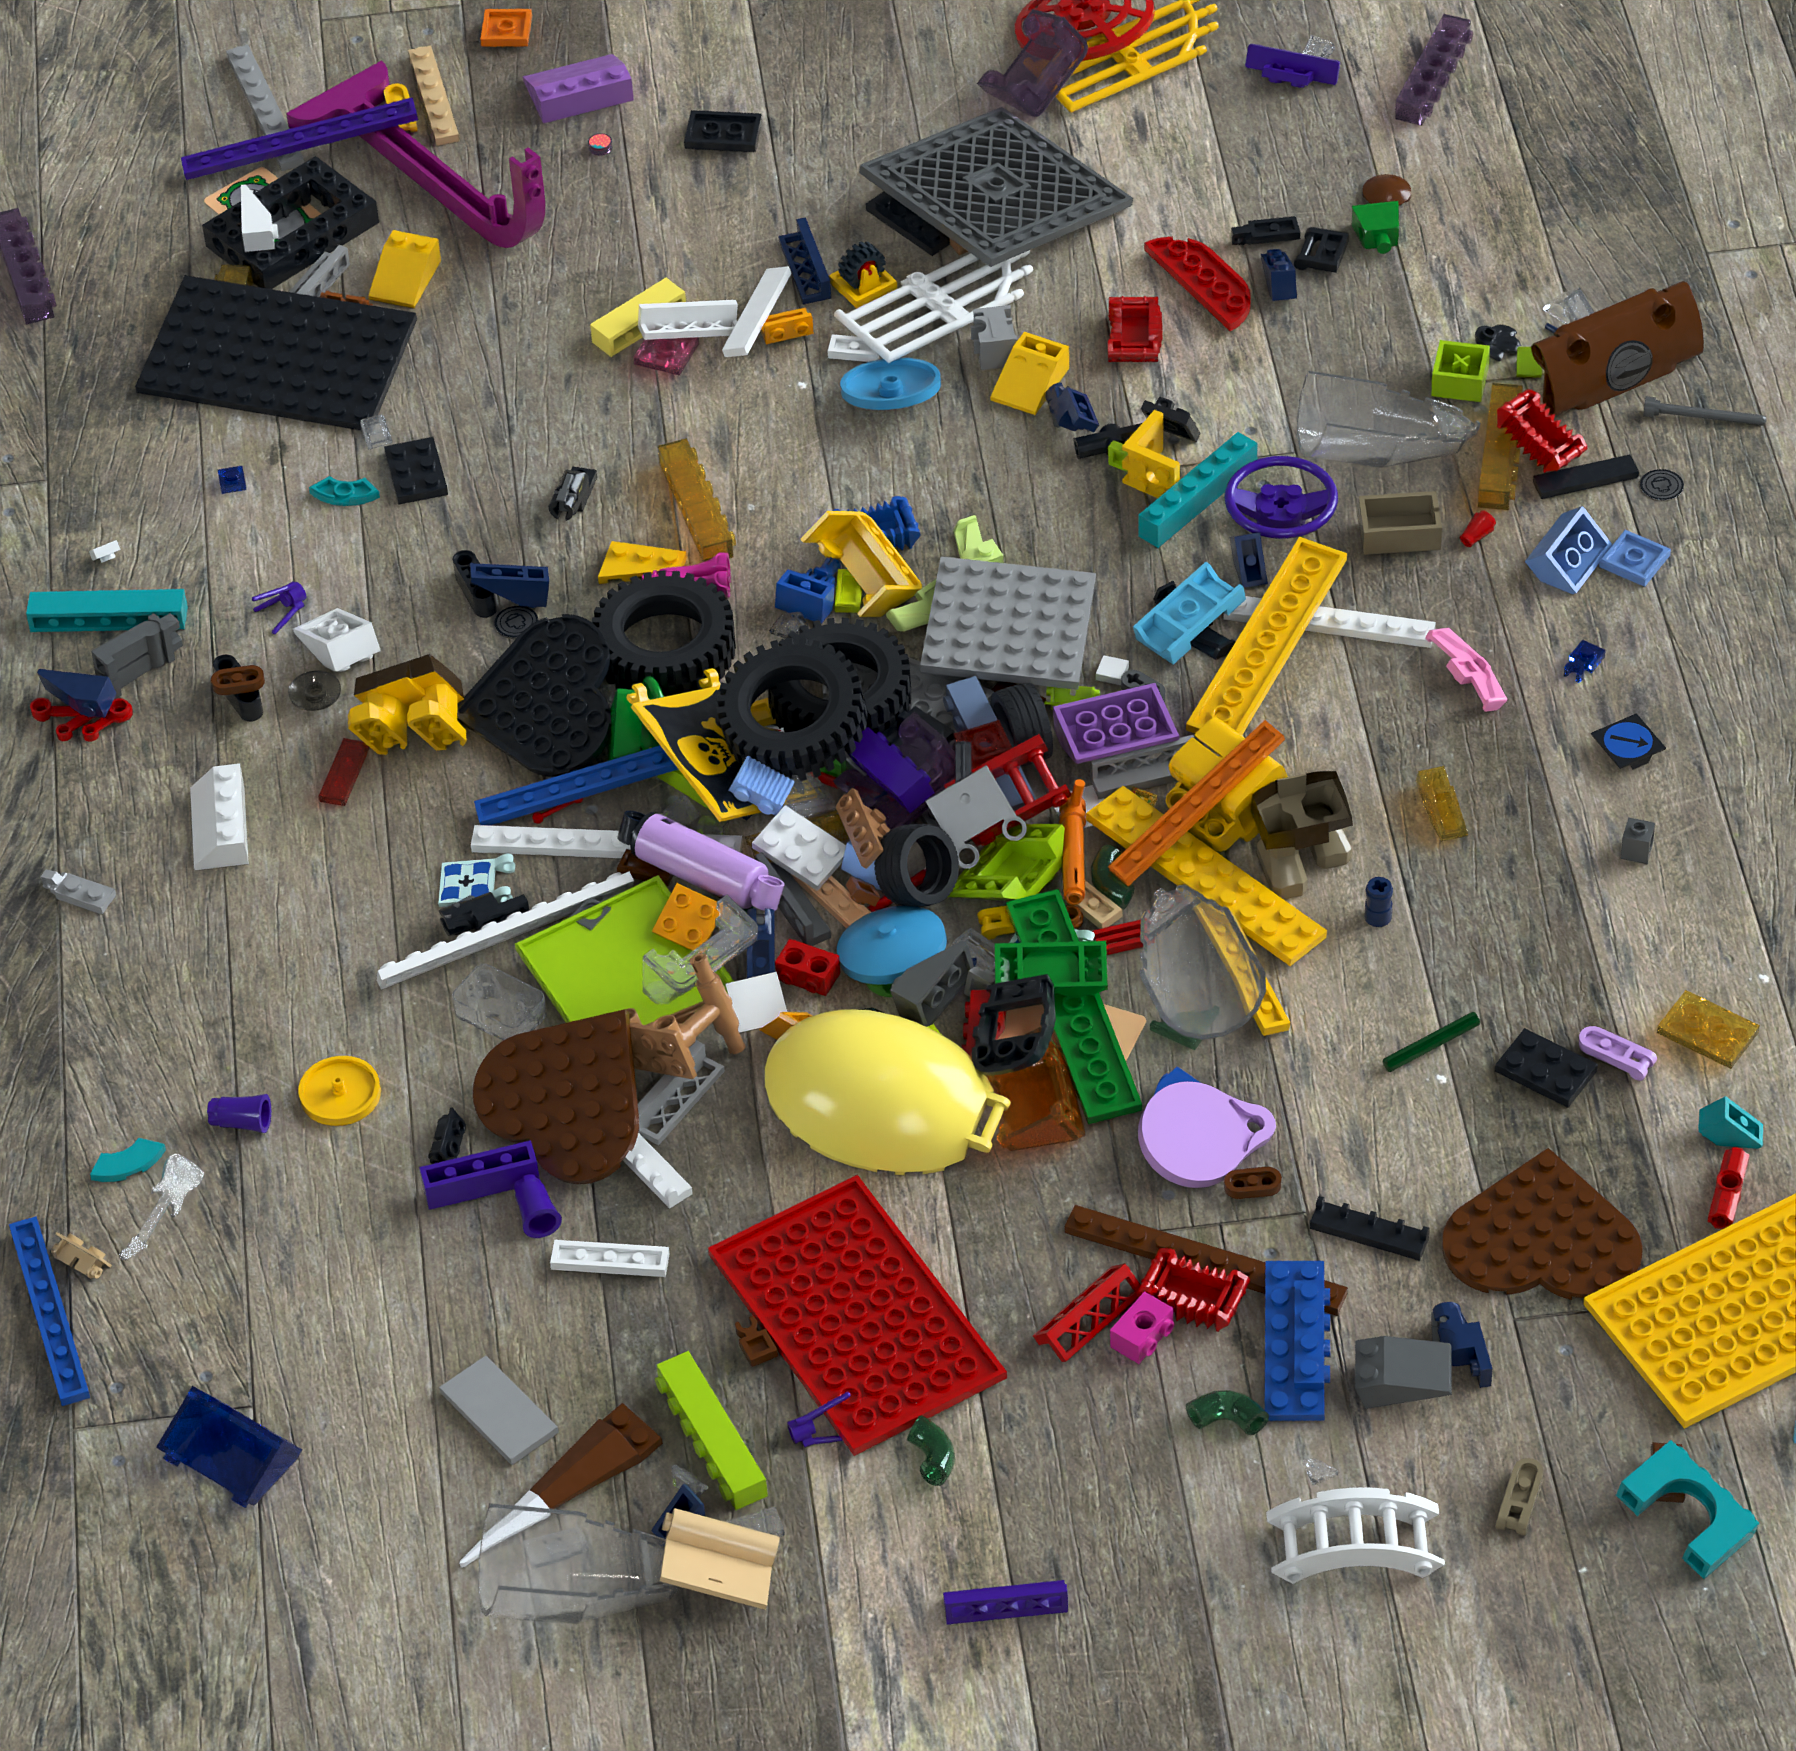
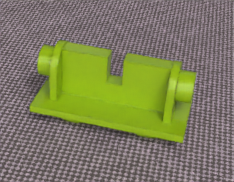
[1044,686,1100,710]

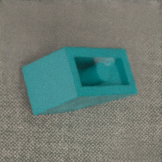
[1698,1096,1763,1149]

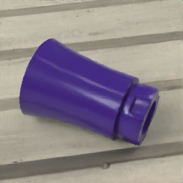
[207,1094,271,1133]
[514,1174,562,1238]

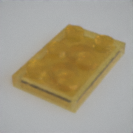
[1657,990,1760,1069]

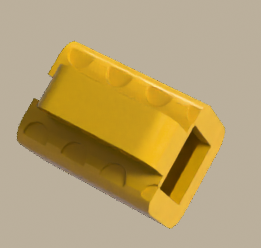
[1166,717,1288,852]

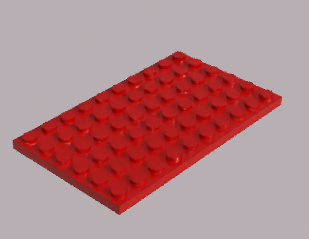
[708,1174,1007,1456]

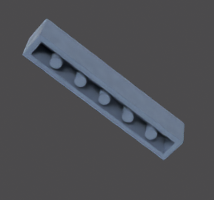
[943,676,1036,811]

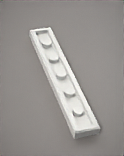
[722,266,791,357]

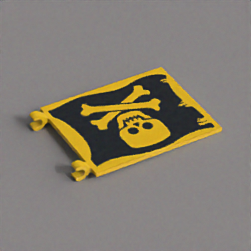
[626,668,817,822]

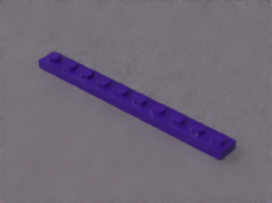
[181,97,418,180]

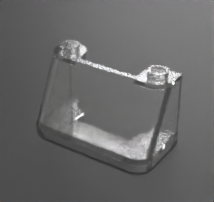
[643,895,758,1005]

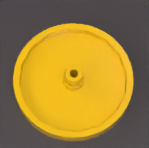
[298,1056,381,1126]

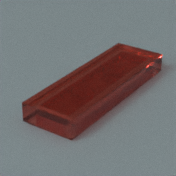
[319,738,370,806]

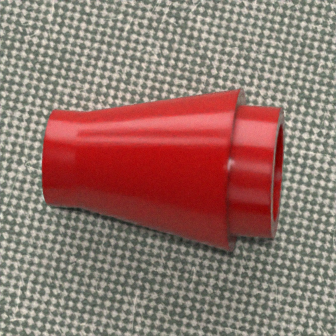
[1459,510,1496,548]

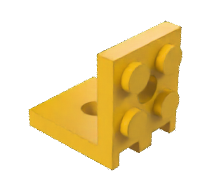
[1122,410,1180,498]

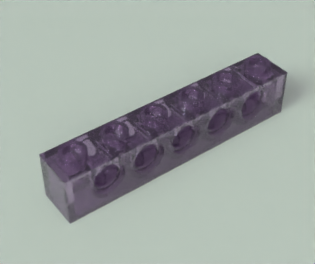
[1395,14,1473,126]
[0,208,57,325]

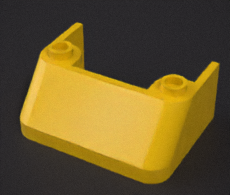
[800,511,922,617]

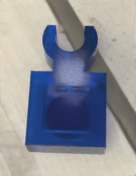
[1564,640,1606,683]

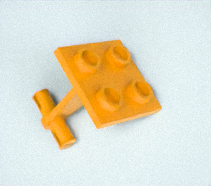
[652,883,726,954]

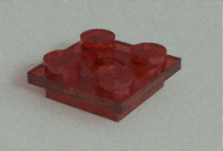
[954,720,1012,769]

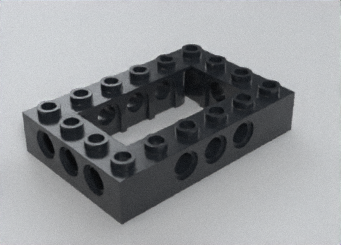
[202,156,379,289]

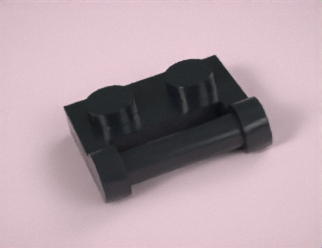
[1294,227,1349,273]

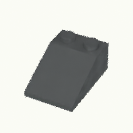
[890,941,974,1027]
[1355,1336,1452,1409]

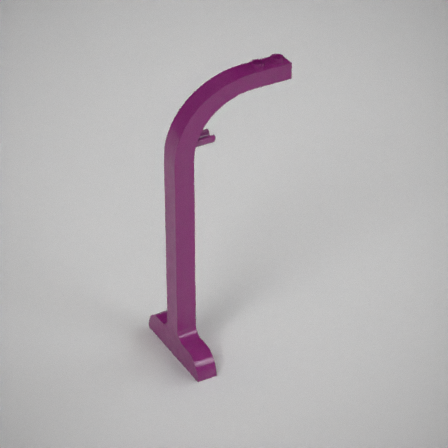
[286,60,546,248]

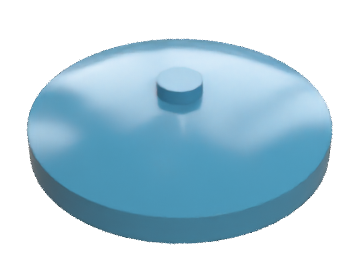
[840,358,941,410]
[837,906,947,985]

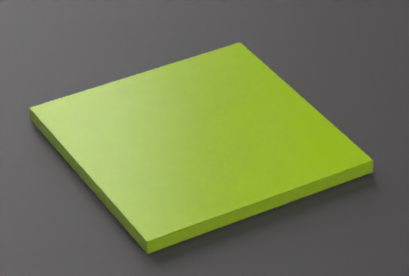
[515,875,735,1025]

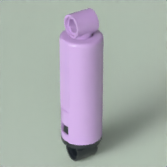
[617,811,784,911]

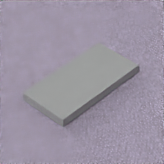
[439,1355,559,1465]

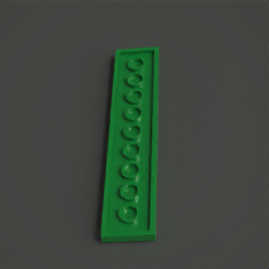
[1006,889,1142,1124]

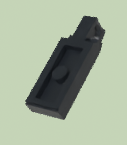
[1231,216,1301,245]

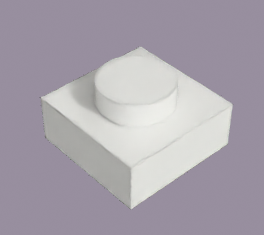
[89,540,121,563]

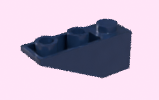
[1261,249,1297,301]

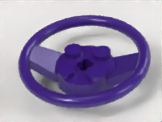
[1224,456,1338,539]

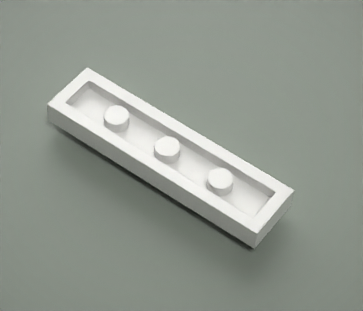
[550,1240,670,1277]

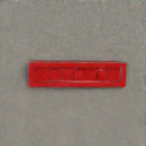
[1033,1263,1141,1362]

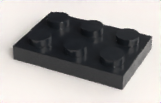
[684,110,762,152]
[384,437,448,505]
[1495,1028,1598,1108]

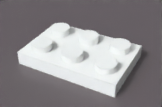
[752,805,846,891]

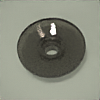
[288,670,341,711]

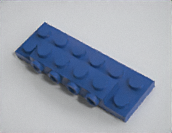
[1265,1261,1330,1421]

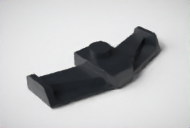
[1153,581,1236,660]

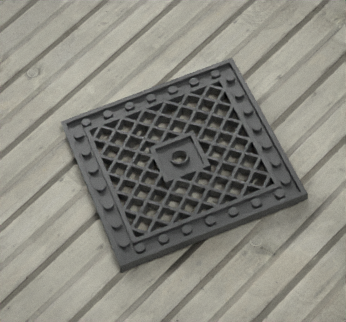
[859,107,1133,267]

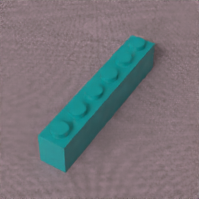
[1138,432,1258,548]
[26,589,188,632]

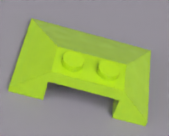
[947,824,1065,901]

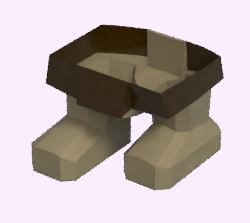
[1251,771,1353,899]

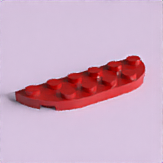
[1144,237,1251,331]

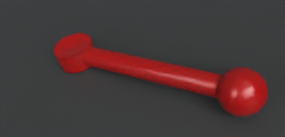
[532,798,583,824]

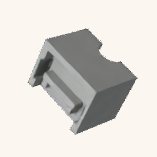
[971,305,1017,370]

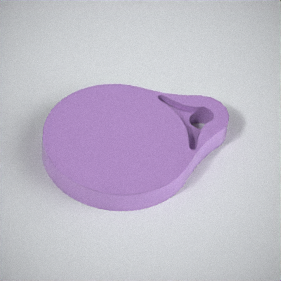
[1138,1082,1276,1188]

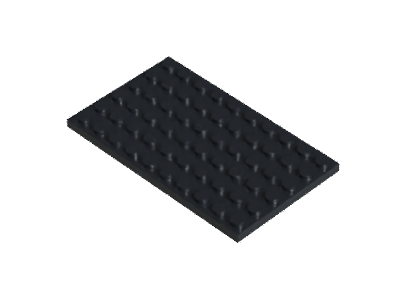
[135,275,417,432]

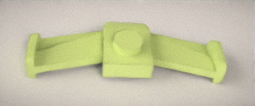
[953,515,1004,563]
[886,579,936,632]

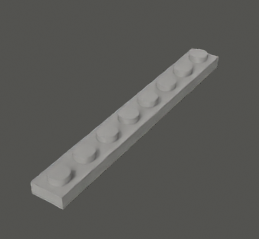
[226,45,304,171]

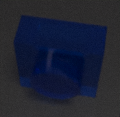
[218,466,247,494]

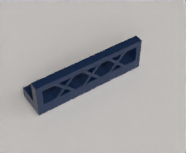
[778,217,831,305]

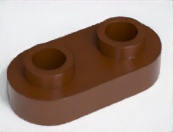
[211,665,265,695]
[1224,1167,1282,1199]

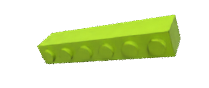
[655,1351,768,1511]

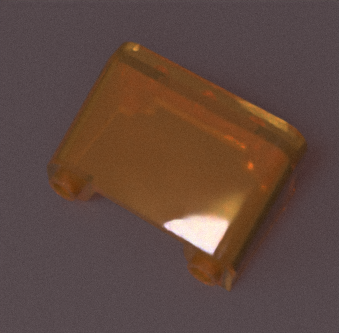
[986,1027,1085,1151]

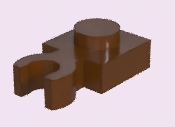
[735,1316,778,1368]

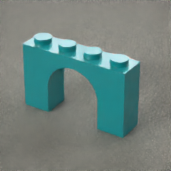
[1616,1440,1759,1579]

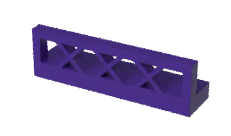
[943,1580,1068,1625]

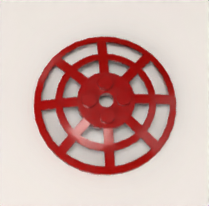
[1015,0,1155,62]

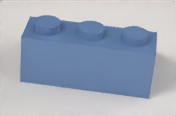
[1525,506,1613,594]

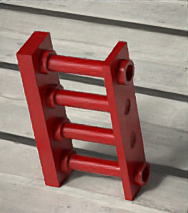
[944,734,1072,847]

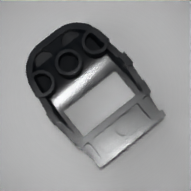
[972,974,1056,1076]

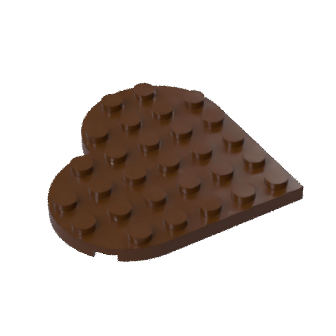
[473,1009,639,1184]
[1442,1148,1642,1300]

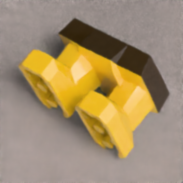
[348,654,467,755]

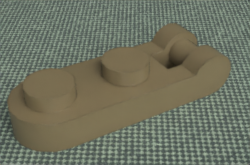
[1496,1458,1544,1536]

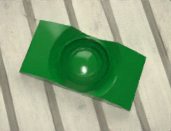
[995,941,1108,998]

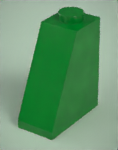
[608,688,642,761]

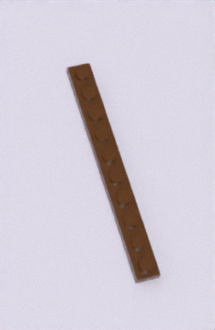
[1065,1205,1348,1316]

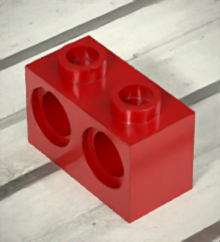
[775,939,841,996]

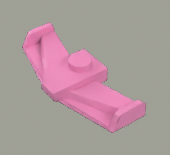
[1425,628,1507,712]

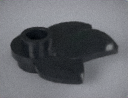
[1475,325,1521,362]

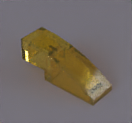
[1416,766,1468,842]

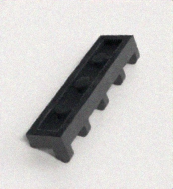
[1310,1196,1430,1261]

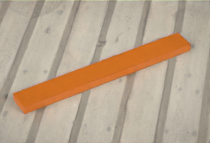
[1108,720,1285,886]

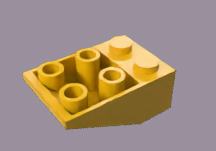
[990,332,1069,415]

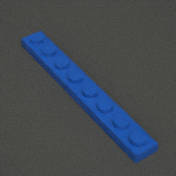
[474,746,678,826]
[9,1216,90,1406]

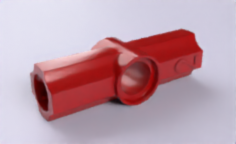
[1708,1147,1750,1230]

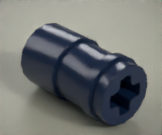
[1364,877,1393,927]

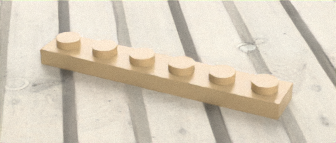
[408,46,459,146]

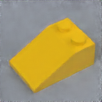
[368,230,441,308]

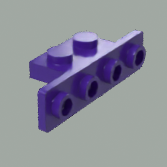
[1245,43,1340,88]

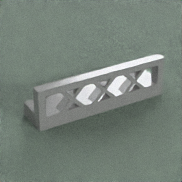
[289,245,350,297]
[1090,735,1194,799]
[638,1040,725,1146]

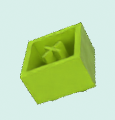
[1431,340,1490,402]

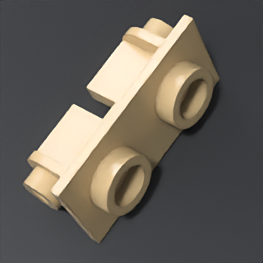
[51,1232,112,1279]

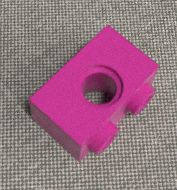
[1110,1291,1175,1364]

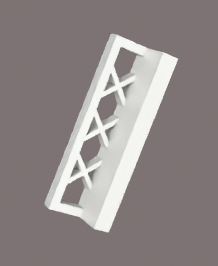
[638,300,738,340]

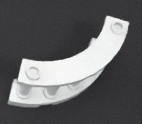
[1266,1488,1445,1584]

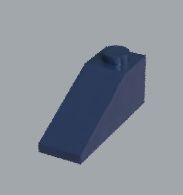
[470,563,549,608]
[37,669,117,718]

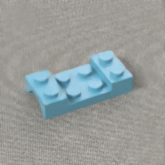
[1133,562,1246,665]

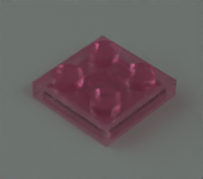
[633,330,699,376]

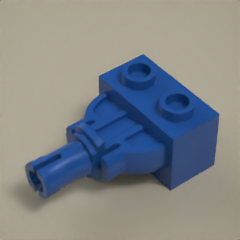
[775,557,840,624]

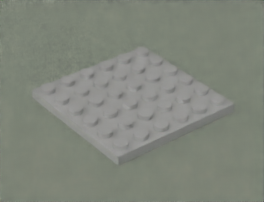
[920,556,1096,690]

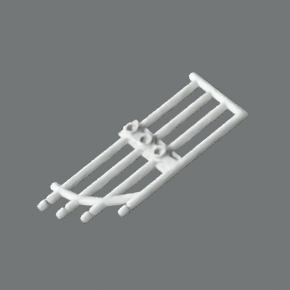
[834,250,1033,363]

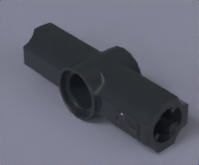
[1073,423,1142,459]

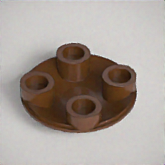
[1362,174,1411,205]

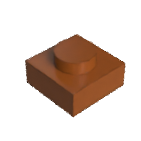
[846,876,880,907]

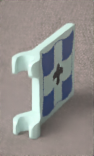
[438,853,516,907]

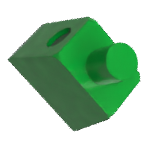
[1351,201,1399,254]

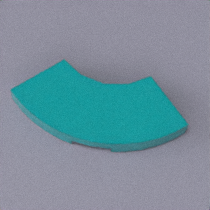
[309,476,380,506]
[90,1138,166,1182]

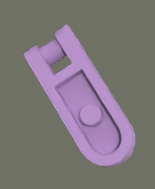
[1578,1026,1657,1081]

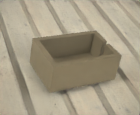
[1358,491,1442,555]

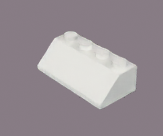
[190,763,249,870]

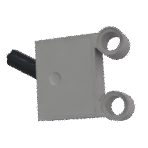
[925,741,1027,868]

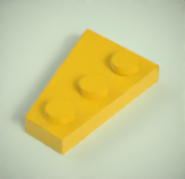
[598,541,687,584]

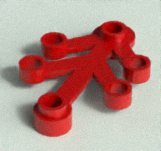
[30,698,133,742]

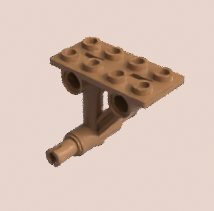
[625,953,746,1079]

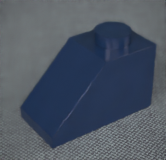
[1229,532,1268,588]

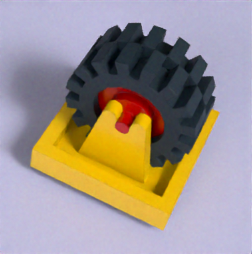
[829,241,897,309]

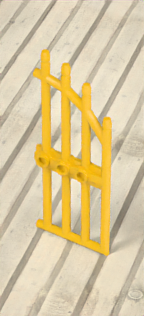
[1024,0,1219,113]

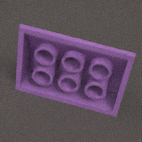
[523,54,634,123]
[1053,683,1179,764]

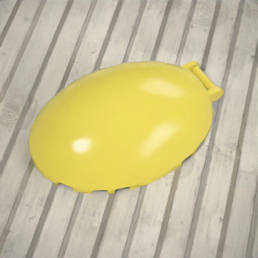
[765,1009,1011,1175]

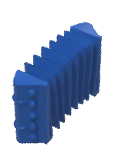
[832,496,921,551]

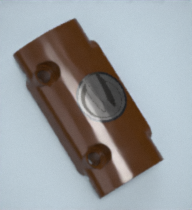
[1531,281,1704,416]

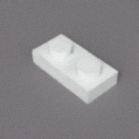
[828,334,879,362]

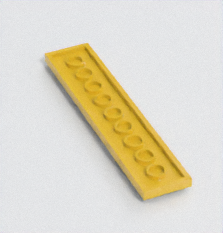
[1186,537,1347,735]
[1086,786,1327,966]

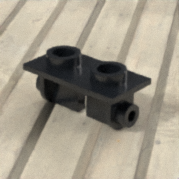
[428,1107,466,1164]

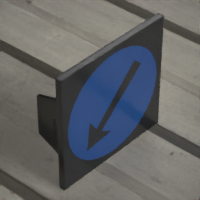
[1591,713,1666,770]

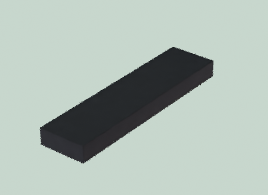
[1533,454,1639,499]

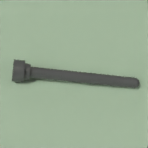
[1643,396,1767,425]

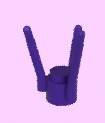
[252,581,307,634]
[786,1392,851,1448]

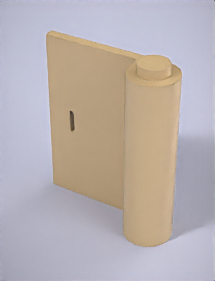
[659,1508,780,1610]

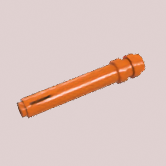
[1059,779,1086,905]

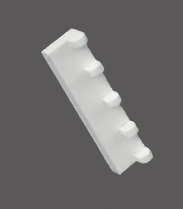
[623,1133,692,1209]

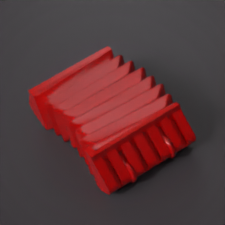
[1108,296,1163,362]
[1496,389,1588,473]
[1136,1248,1251,1332]

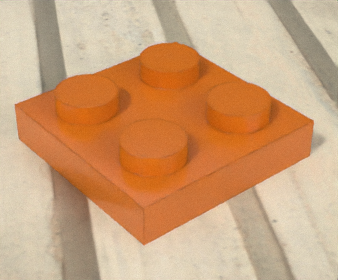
[480,9,532,47]

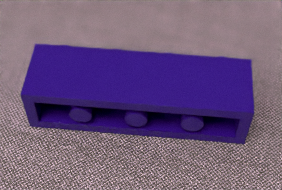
[846,727,935,813]
[419,1140,540,1210]

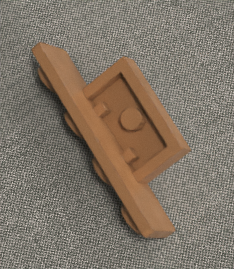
[836,788,890,869]

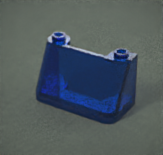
[156,1386,303,1508]

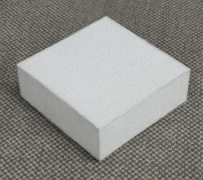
[1096,655,1129,685]

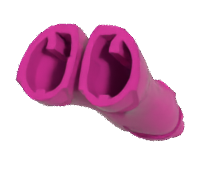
[642,553,731,597]

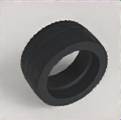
[990,683,1053,767]
[874,824,959,907]

